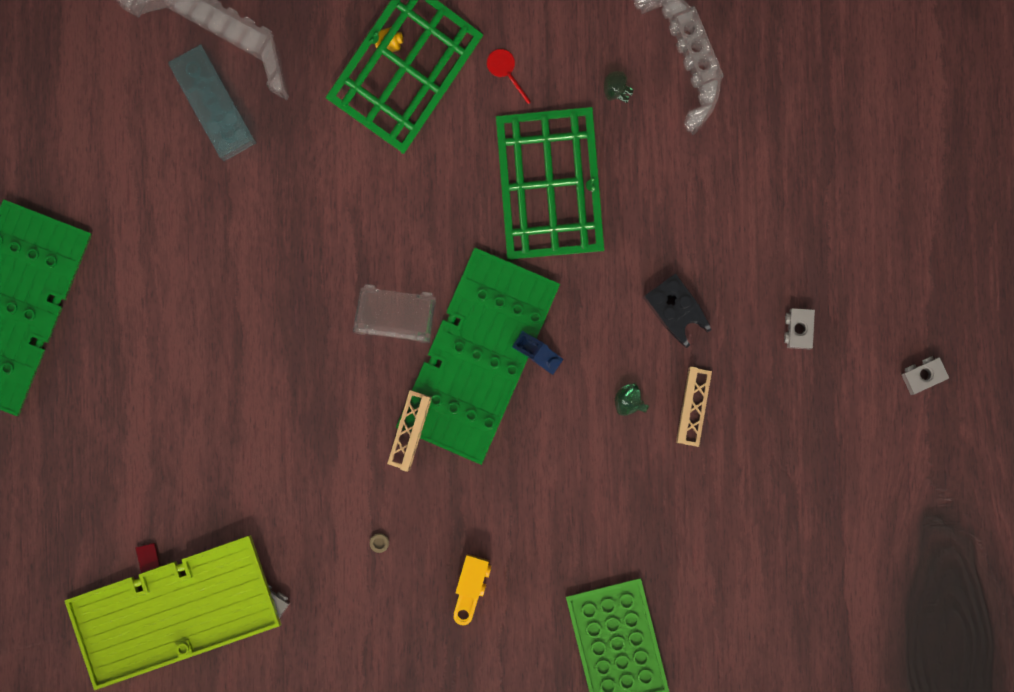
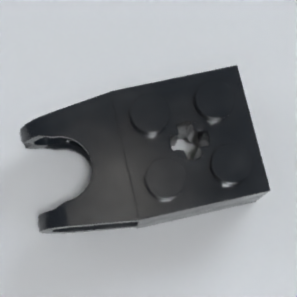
[643,273,711,348]

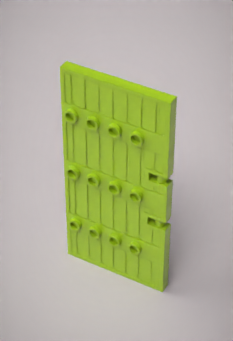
[65,535,281,690]

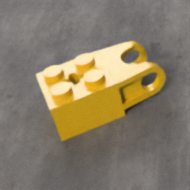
[454,554,492,625]

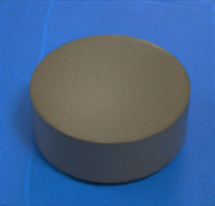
[370,533,389,553]

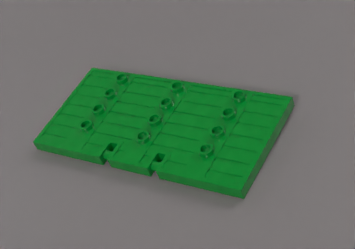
[0,199,92,417]
[396,248,560,465]

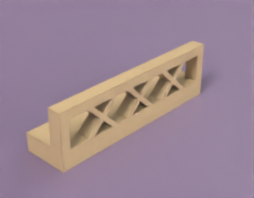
[676,367,712,447]
[387,390,432,472]

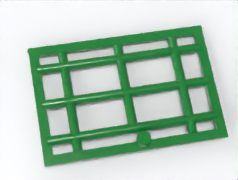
[325,0,483,154]
[496,107,604,260]

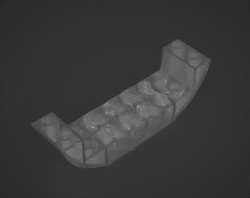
[633,0,724,135]

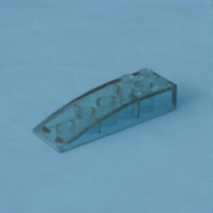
[168,45,256,162]

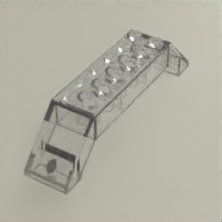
[116,0,289,100]

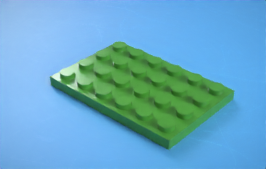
[566,578,669,692]

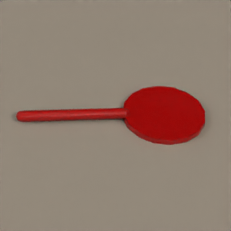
[487,49,530,104]

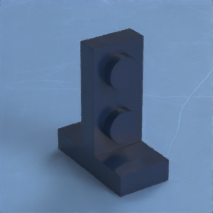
[512,331,564,375]

